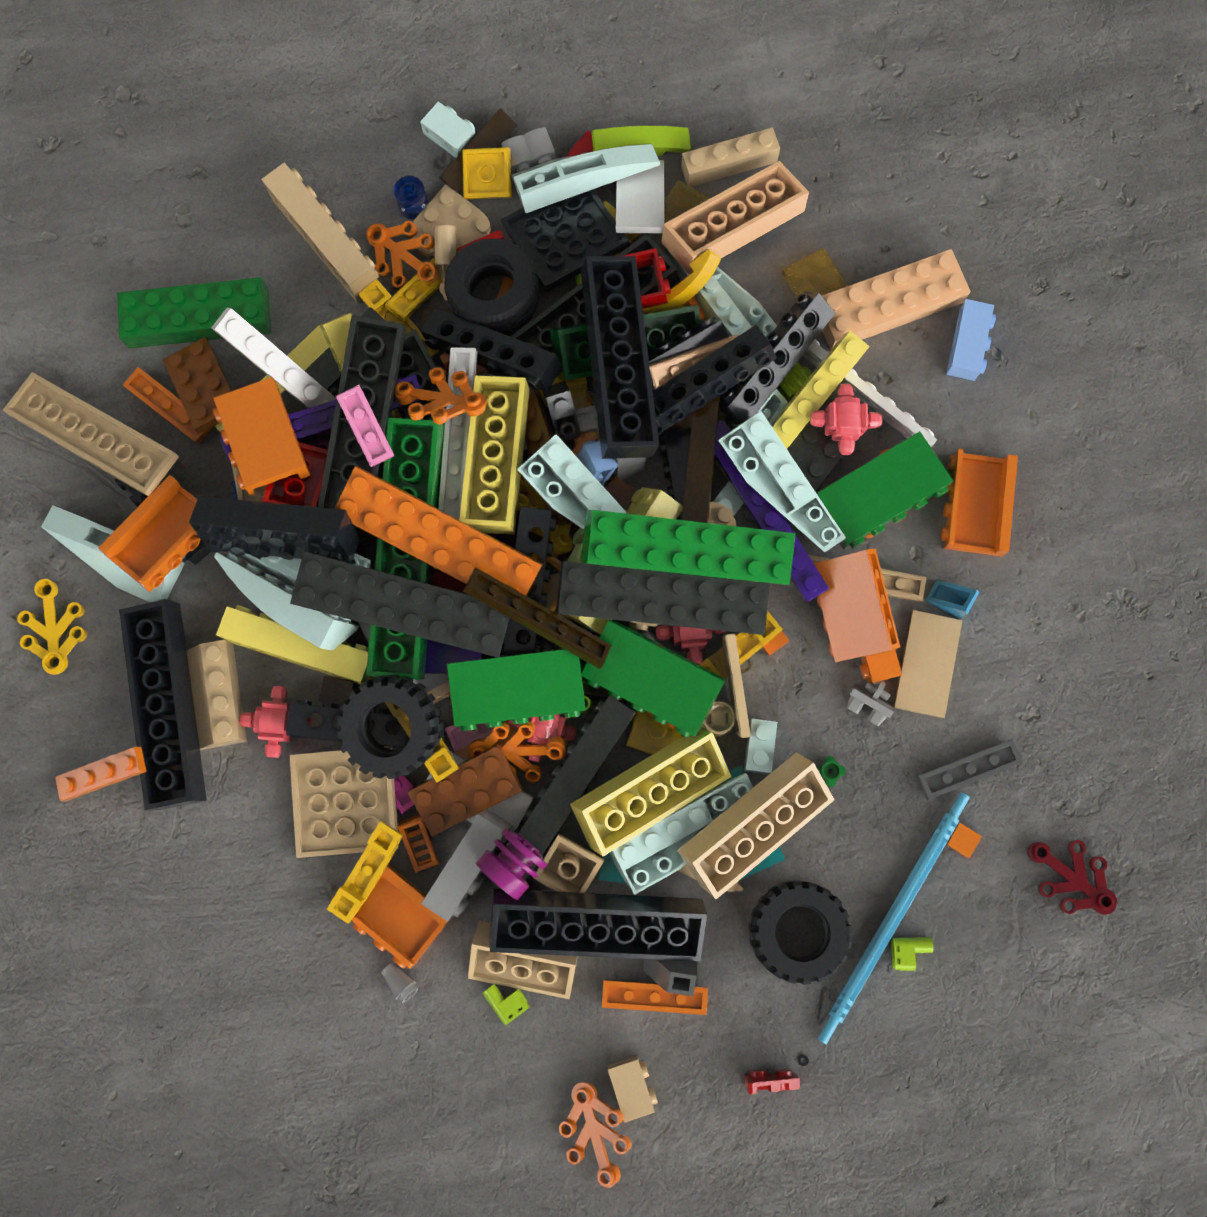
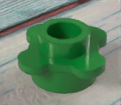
[816,756,846,787]

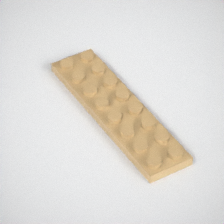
[3,372,179,496]

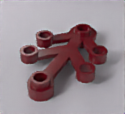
[1027,840,1117,915]

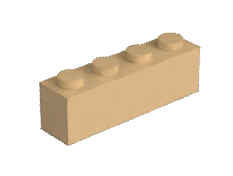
[681,127,780,188]

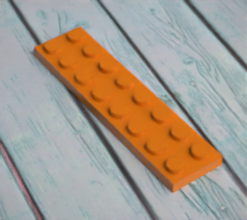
[334,466,543,596]

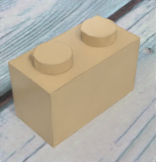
[608,1055,658,1123]

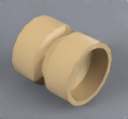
[702,701,736,737]

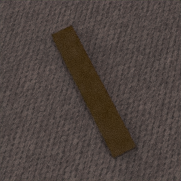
[682,395,721,523]
[463,567,611,669]

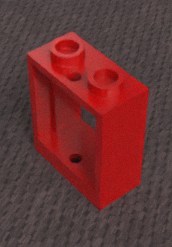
[623,248,671,309]

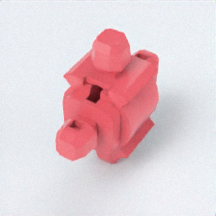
[810,384,882,455]
[656,625,726,665]
[239,686,313,758]
[506,714,577,762]

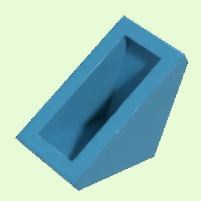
[926,579,979,620]

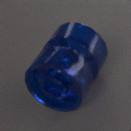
[394,175,429,219]

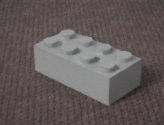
[421,809,513,922]

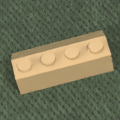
[187,640,247,750]
[468,921,578,999]

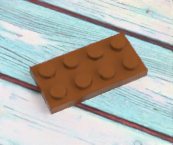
[162,337,232,434]
[407,744,523,836]

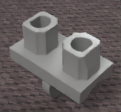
[847,681,894,726]

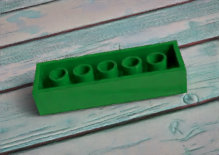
[117,277,272,349]

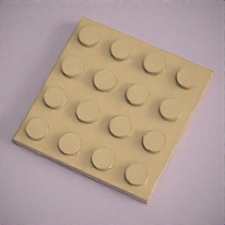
[290,746,399,858]

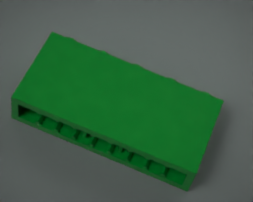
[816,431,953,550]
[581,620,726,737]
[447,649,586,731]

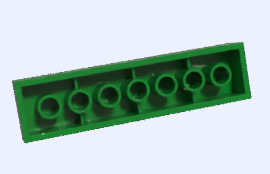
[580,510,796,585]

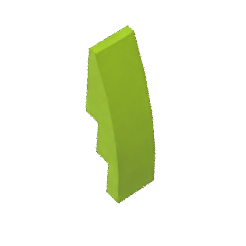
[592,126,691,156]

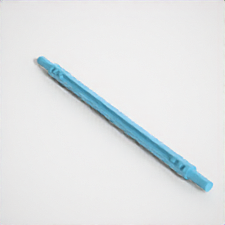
[817,792,970,1044]

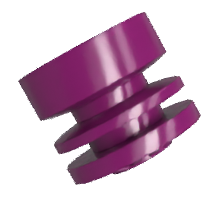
[475,828,548,900]

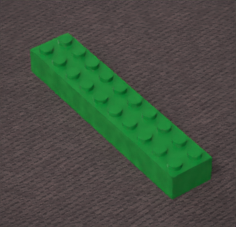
[366,418,445,680]

